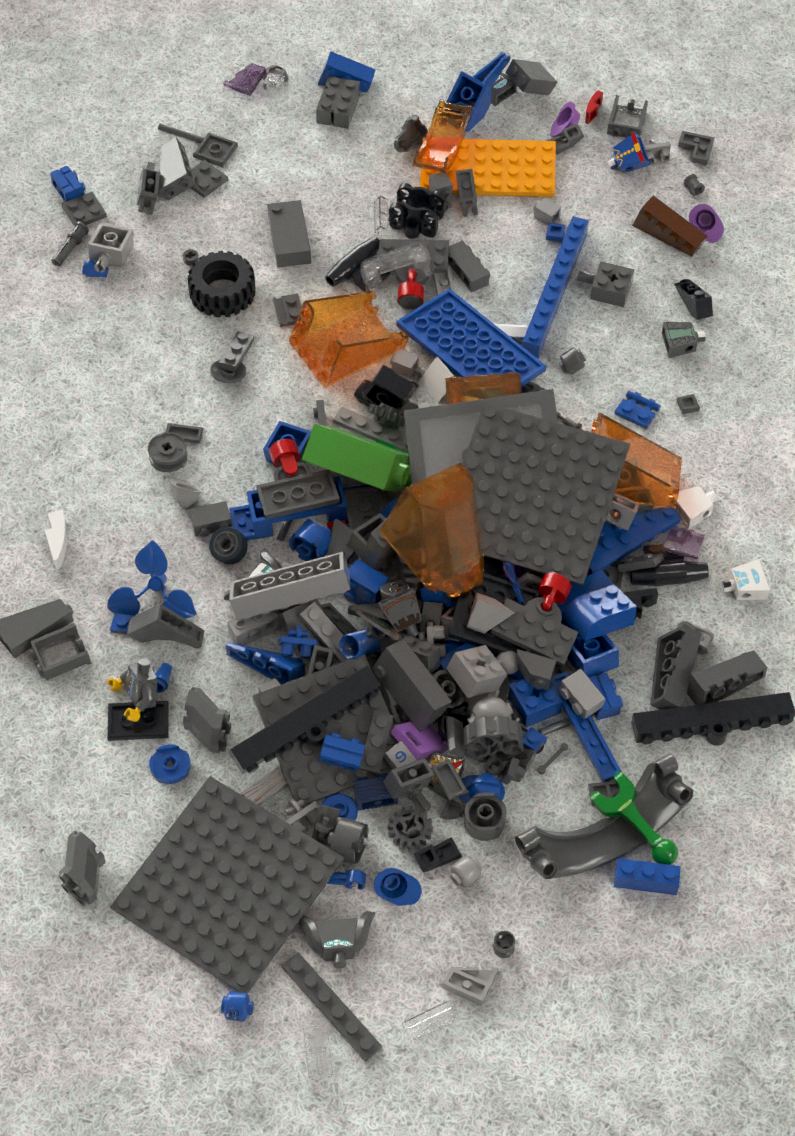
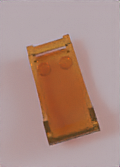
[412,99,473,173]

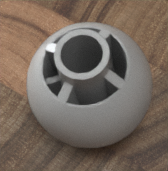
[467,696,513,724]

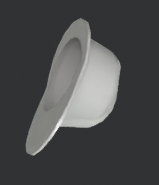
[168,477,204,508]

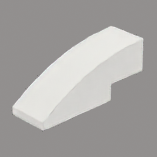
[45,510,67,570]

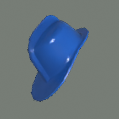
[458,773,505,803]
[373,868,422,906]

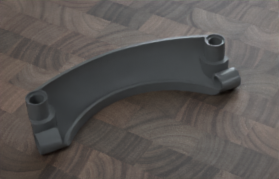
[515,754,693,879]

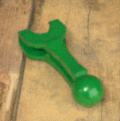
[590,771,678,865]

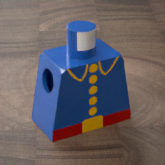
[608,132,651,172]

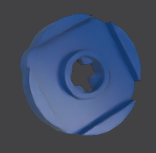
[149,744,191,784]

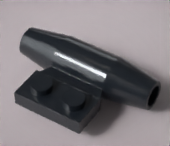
[325,237,391,294]
[630,542,709,586]

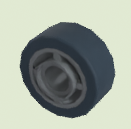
[209,527,248,565]

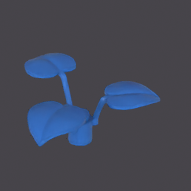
[107,540,197,619]

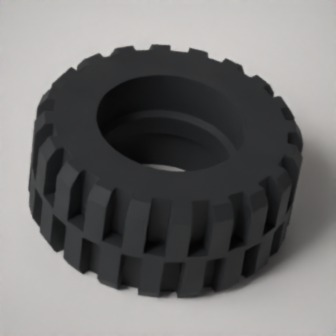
[188,251,256,317]

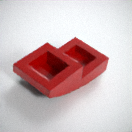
[585,90,603,124]

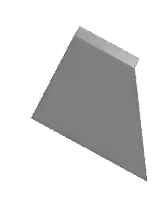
[467,593,514,634]

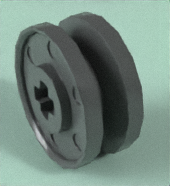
[148,432,188,472]

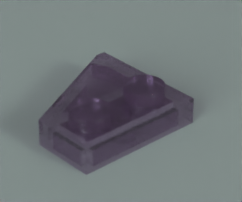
[223,63,267,96]

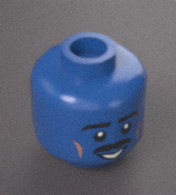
[221,991,254,1022]

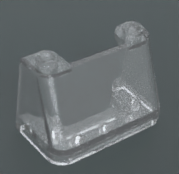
[360,242,435,295]

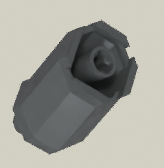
[183,687,231,753]
[58,830,106,906]

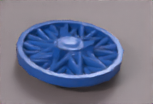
[321,793,358,820]

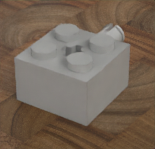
[88,223,134,273]

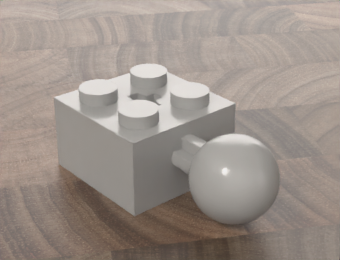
[446,645,518,698]

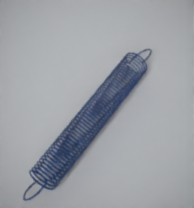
[504,557,525,605]

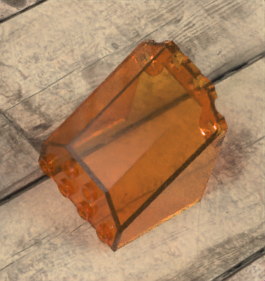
[379,462,484,598]

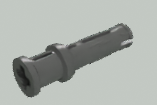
[51,222,89,267]

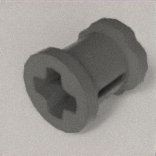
[684,174,705,196]

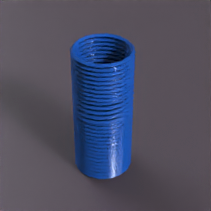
[339,627,381,659]

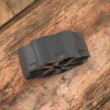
[463,716,523,763]

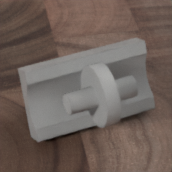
[644,139,671,164]
[417,622,446,657]
[285,799,319,831]

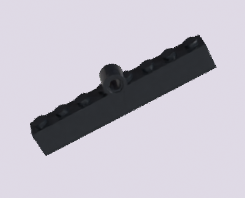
[229,665,381,775]
[631,692,795,746]

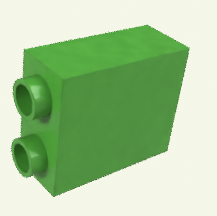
[302,424,413,493]

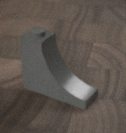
[127,604,205,648]

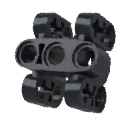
[389,183,446,239]

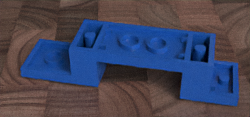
[229,476,372,541]

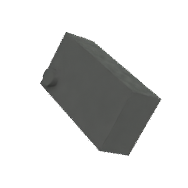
[267,200,311,268]
[372,639,452,731]

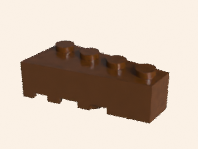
[632,195,708,257]

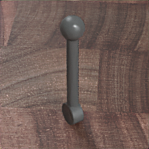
[538,743,568,774]

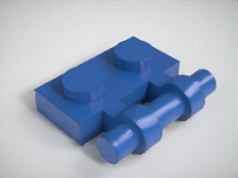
[614,390,661,429]

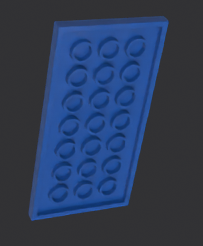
[396,288,547,399]

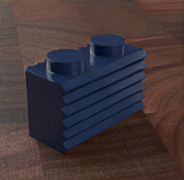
[353,773,398,811]

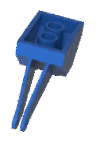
[439,52,511,132]

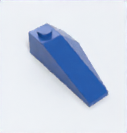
[226,642,305,685]

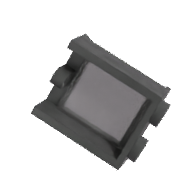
[607,95,648,138]
[29,623,91,681]

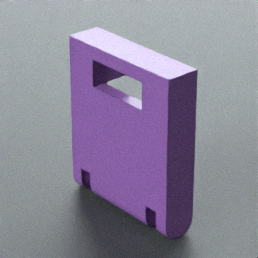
[391,721,448,761]

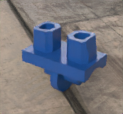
[278,625,317,658]

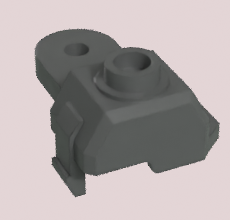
[394,115,429,153]

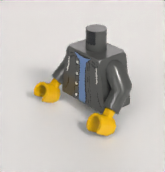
[107,658,157,722]

